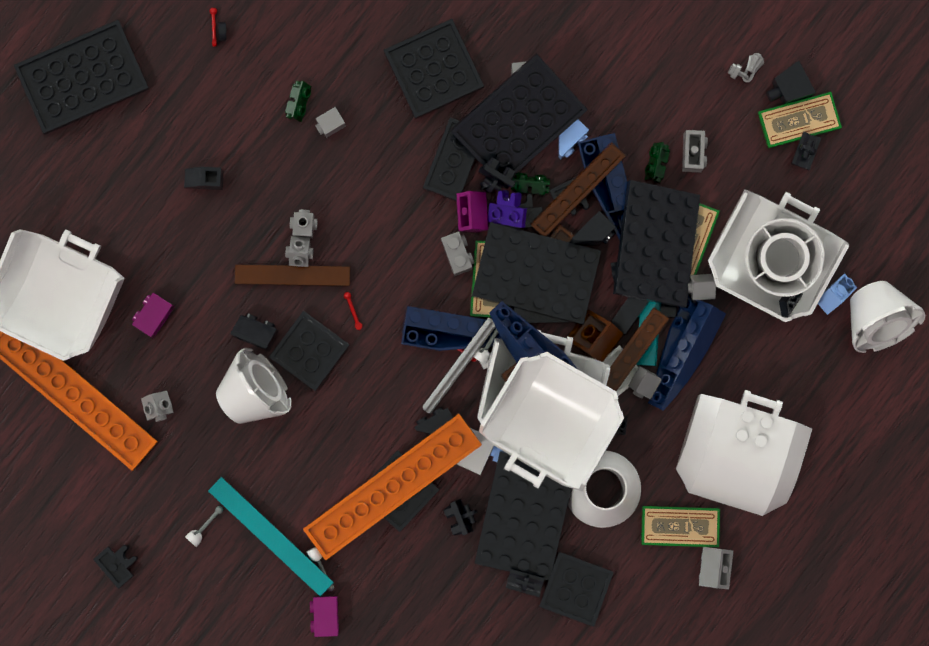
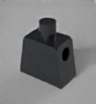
[766,61,816,105]

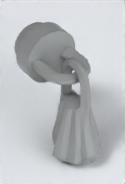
[728,53,764,82]

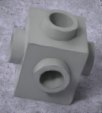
[290,209,318,239]
[285,236,313,267]
[141,391,174,422]

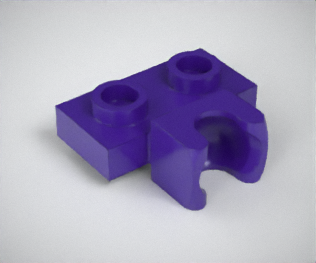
[488,190,527,228]

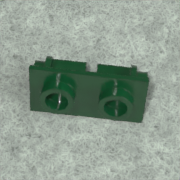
[285,80,312,122]
[644,142,670,183]
[511,173,550,195]

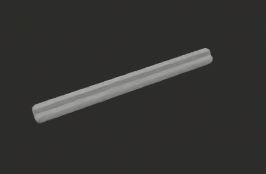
[423,318,496,414]

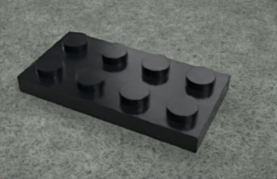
[423,117,475,202]

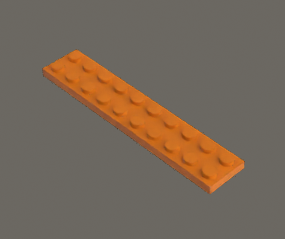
[0,331,158,471]
[303,414,482,560]

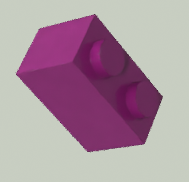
[456,191,488,233]
[132,293,175,339]
[310,596,339,637]

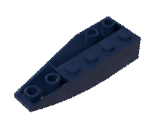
[577,133,627,240]
[648,296,726,411]
[489,301,579,370]
[401,306,502,351]

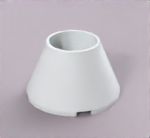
[745,218,824,297]
[850,281,926,353]
[216,348,291,424]
[568,451,641,528]

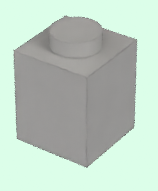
[315,107,346,138]
[688,274,716,300]
[628,366,662,399]

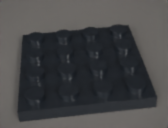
[383,19,484,119]

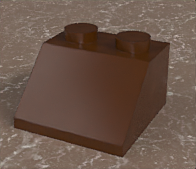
[568,309,623,362]

